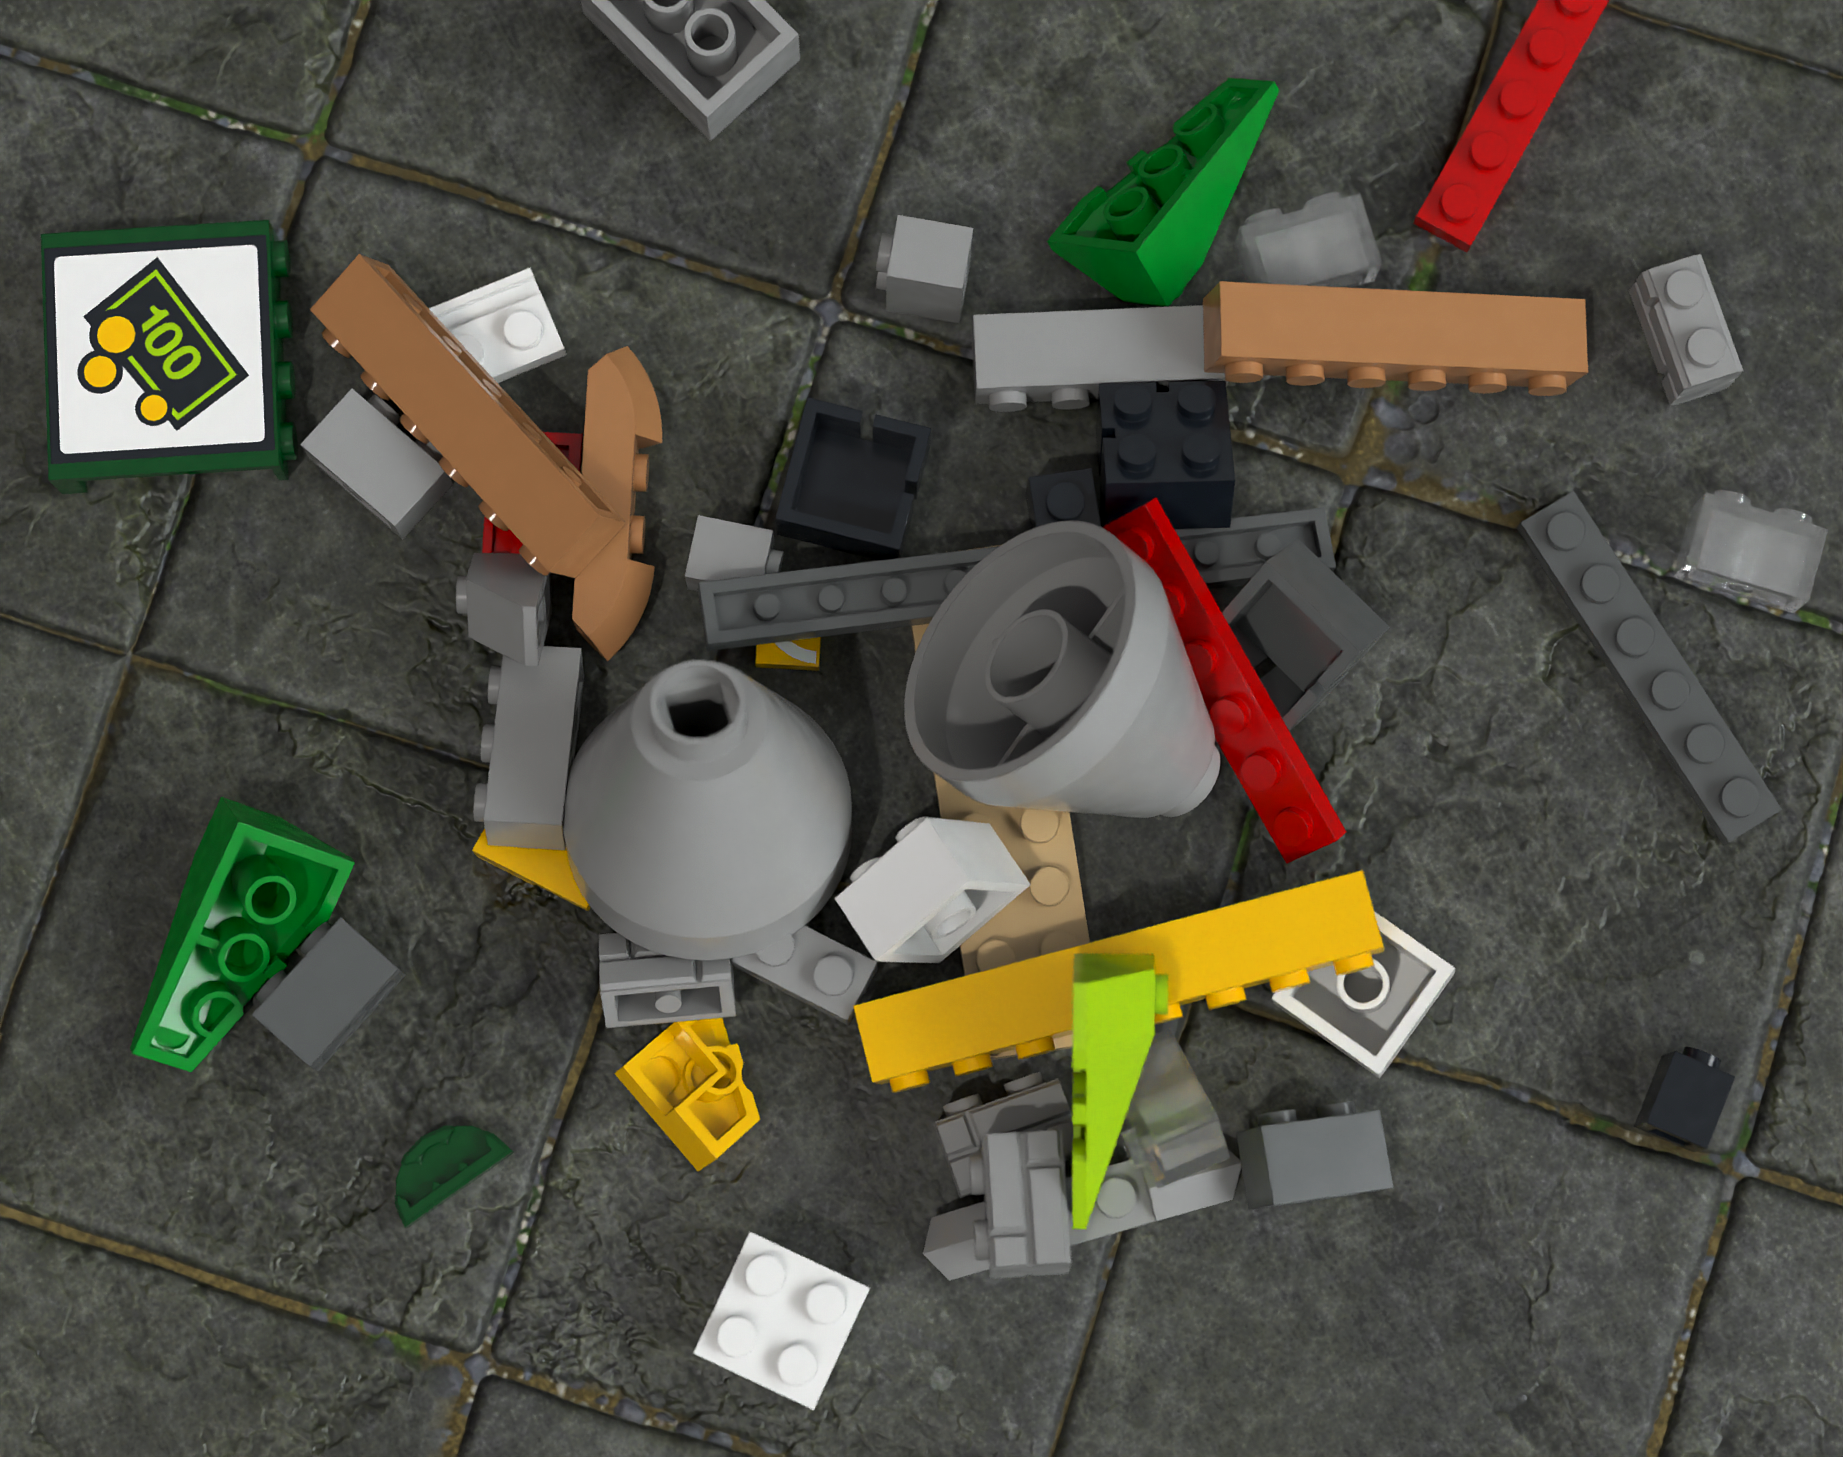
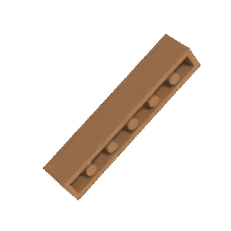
[310,254,626,578]
[1203,281,1588,396]

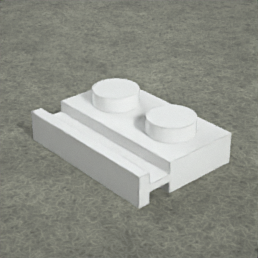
[429,268,566,383]

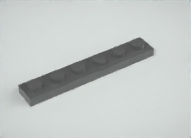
[1517,490,1782,846]

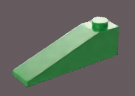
[1047,78,1280,307]
[130,797,355,1072]

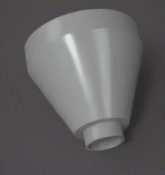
[904,521,1220,818]
[563,660,852,960]

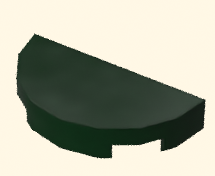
[395,1126,514,1228]

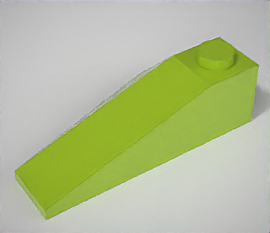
[1072,953,1168,1229]

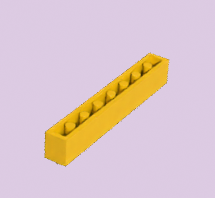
[853,870,1384,1093]

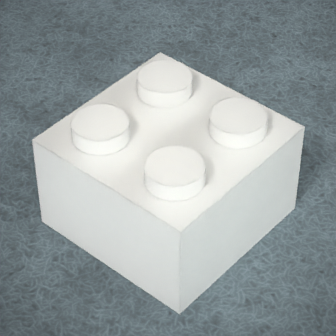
[835,817,1031,963]
[1271,911,1455,1079]
[694,1232,870,1410]

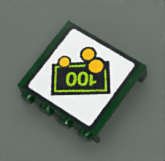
[41,220,298,494]

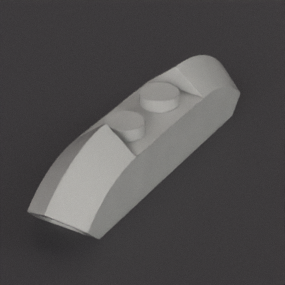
[923,1137,1241,1281]

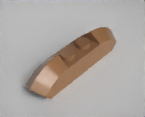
[572,346,662,661]

